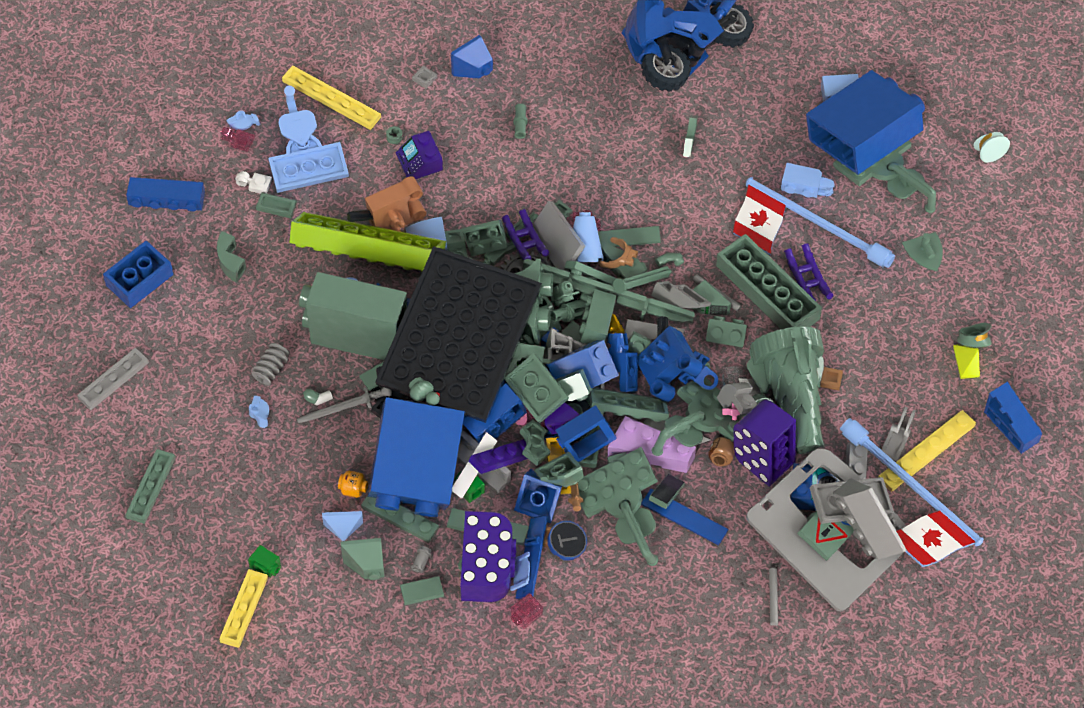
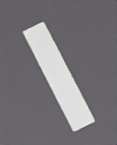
[452,433,497,498]

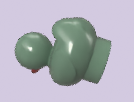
[409,377,440,406]

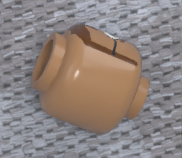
[708,437,735,467]

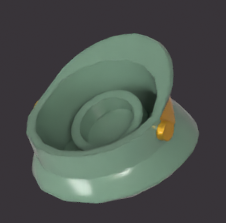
[957,323,992,348]

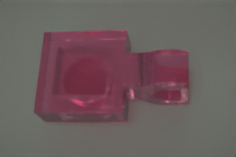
[221,127,255,152]

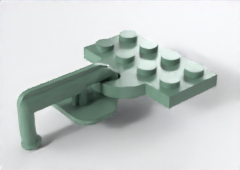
[833,140,936,213]
[651,377,746,456]
[578,447,658,566]

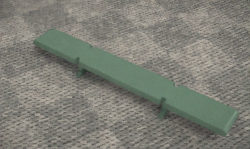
[523,259,695,323]

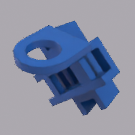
[678,351,718,390]

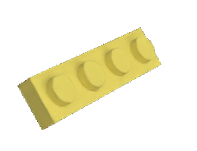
[219,569,268,648]

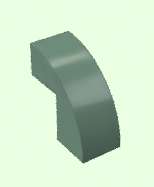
[217,231,246,283]

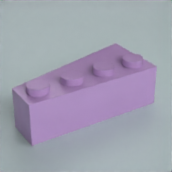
[608,416,696,473]

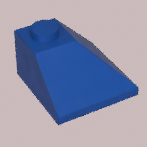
[451,35,493,79]
[514,469,562,524]

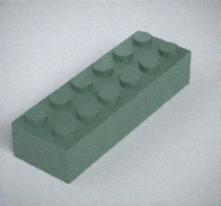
[716,234,822,329]

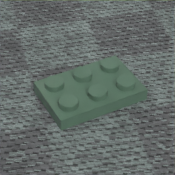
[504,353,569,423]

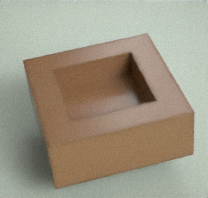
[820,367,843,391]

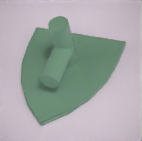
[902,232,943,272]

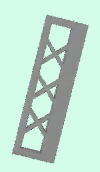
[457,430,511,494]

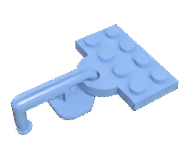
[268,86,349,193]

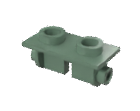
[550,281,579,307]

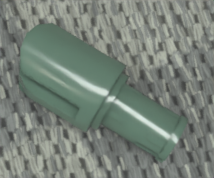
[550,299,585,323]

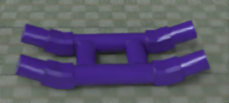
[502,209,549,260]
[784,243,833,301]

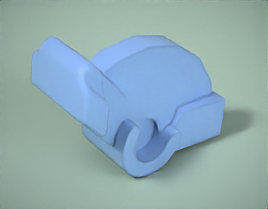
[226,111,260,130]
[249,396,269,428]

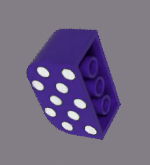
[733,400,796,487]
[460,511,516,602]

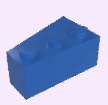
[984,382,1042,454]

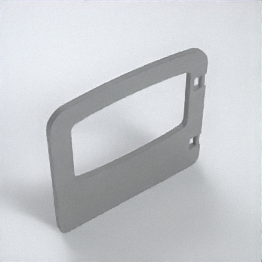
[746,449,906,612]

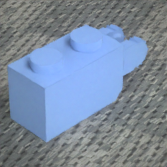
[781,163,835,198]

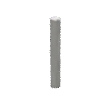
[693,274,742,312]
[769,568,778,626]

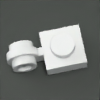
[235,171,272,194]

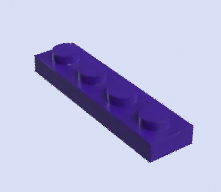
[468,439,528,474]

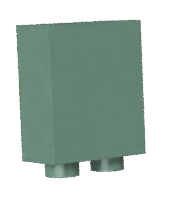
[299,272,408,360]

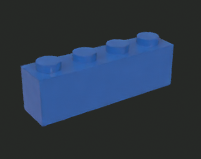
[126,177,205,211]

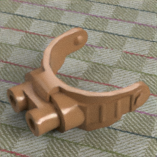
[599,237,638,269]

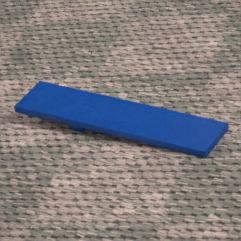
[641,489,729,546]
[516,516,548,599]

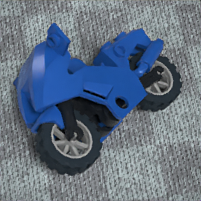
[621,0,754,92]

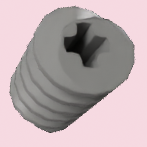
[251,343,289,386]

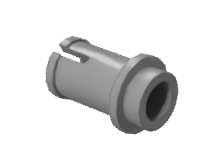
[411,546,432,573]

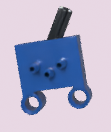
[637,316,703,402]

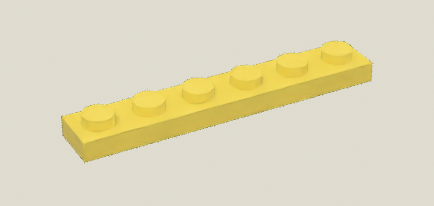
[282,65,381,130]
[878,410,976,492]

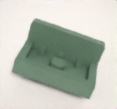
[706,316,747,348]

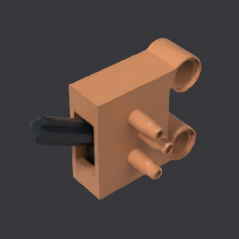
[347,176,426,232]

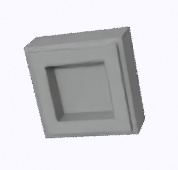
[412,66,437,89]

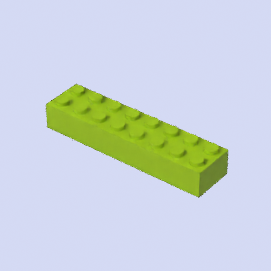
[289,212,446,272]

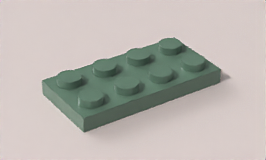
[588,388,669,422]

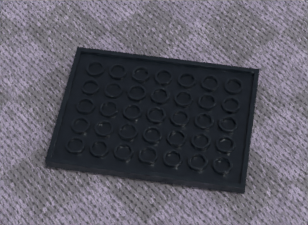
[375,246,542,423]

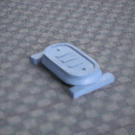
[510,552,530,591]

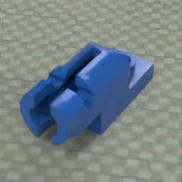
[607,333,638,392]

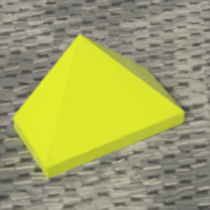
[953,344,980,379]

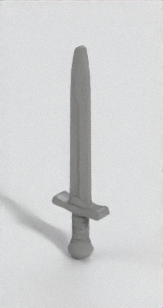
[297,387,392,423]

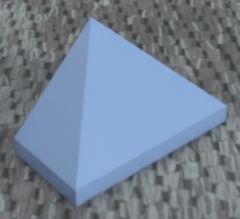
[322,511,363,541]

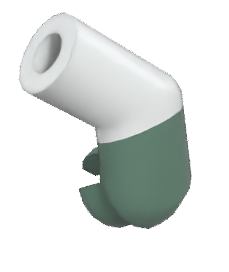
[303,389,333,405]

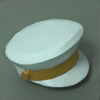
[974,132,1010,163]

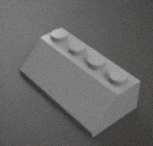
[833,479,907,559]

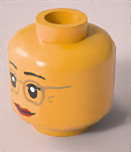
[338,470,369,498]

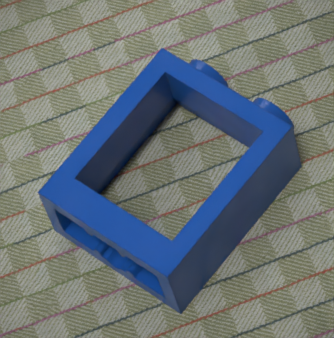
[556,405,617,462]

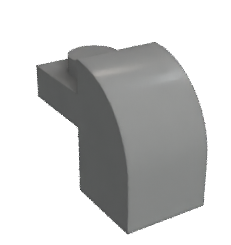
[717,382,757,414]

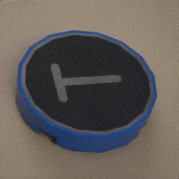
[547,521,587,560]

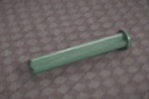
[613,266,672,293]

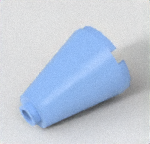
[573,212,603,262]

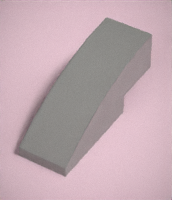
[651,281,711,308]

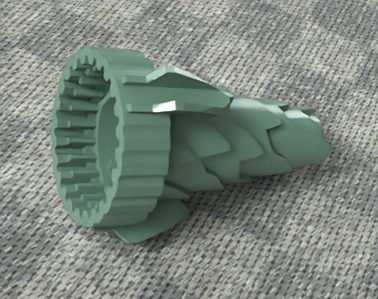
[746,327,824,454]

